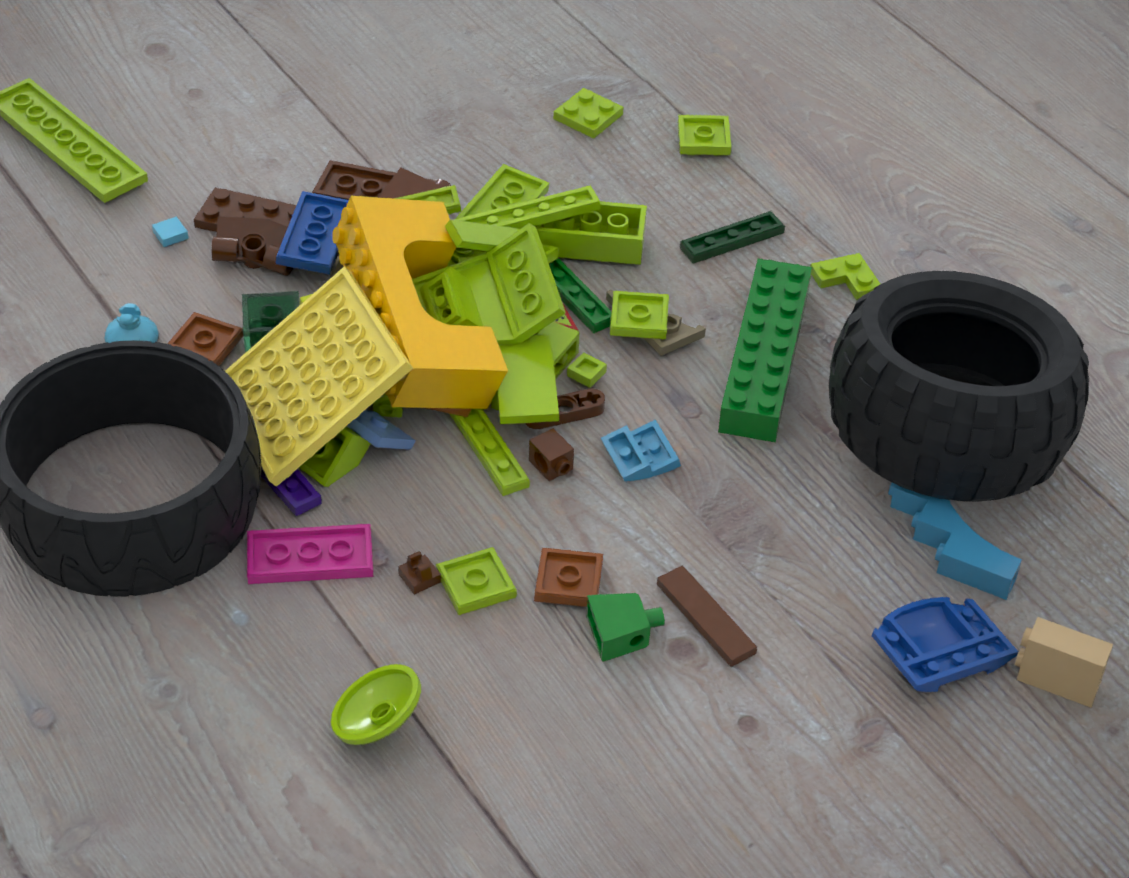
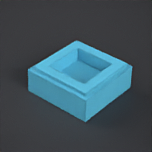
[152,216,189,247]

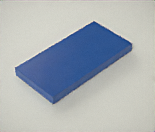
[276,191,349,275]

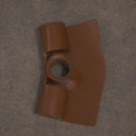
[211,216,294,276]

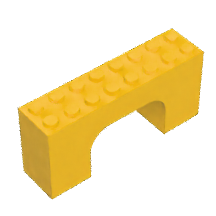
[332,196,508,409]

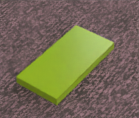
[497,334,559,424]

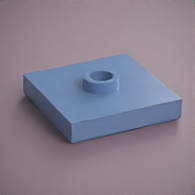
[347,410,416,450]

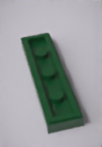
[680,211,785,264]

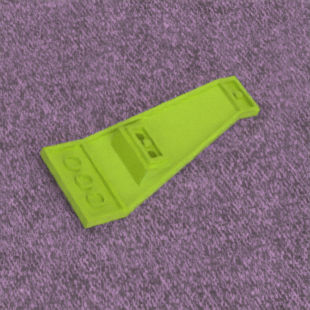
[412,223,566,345]

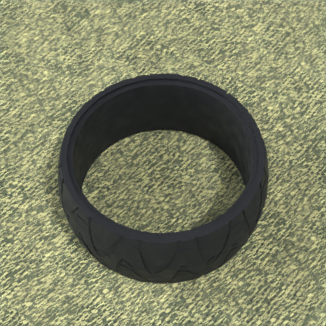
[0,341,261,597]

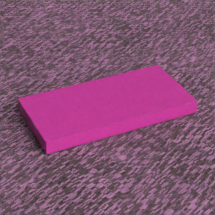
[247,524,373,584]

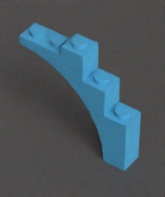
[888,483,1022,600]

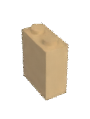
[1015,617,1113,708]

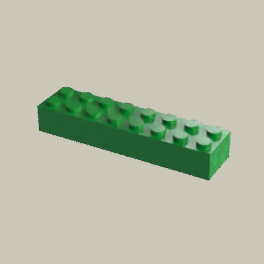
[718,258,812,443]

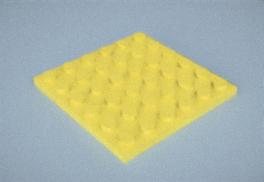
[225,266,413,487]

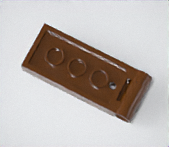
[312,160,451,200]

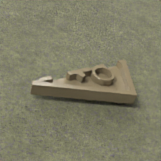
[606,290,706,356]

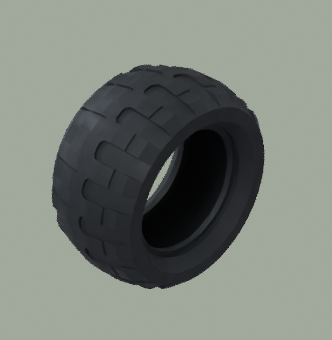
[829,271,1089,502]

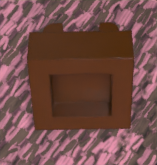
[398,551,441,595]

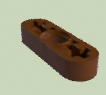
[525,388,605,429]

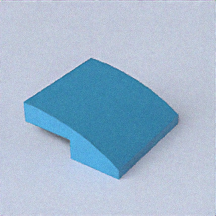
[601,419,681,481]

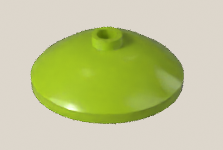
[331,664,421,745]

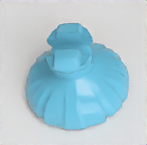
[104,303,159,343]

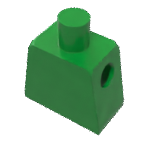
[586,593,665,662]

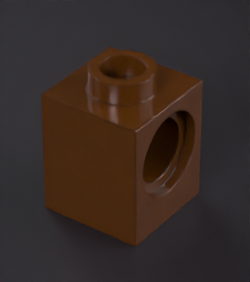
[529,428,574,481]

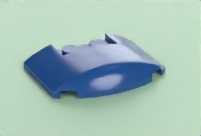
[871,597,1019,692]

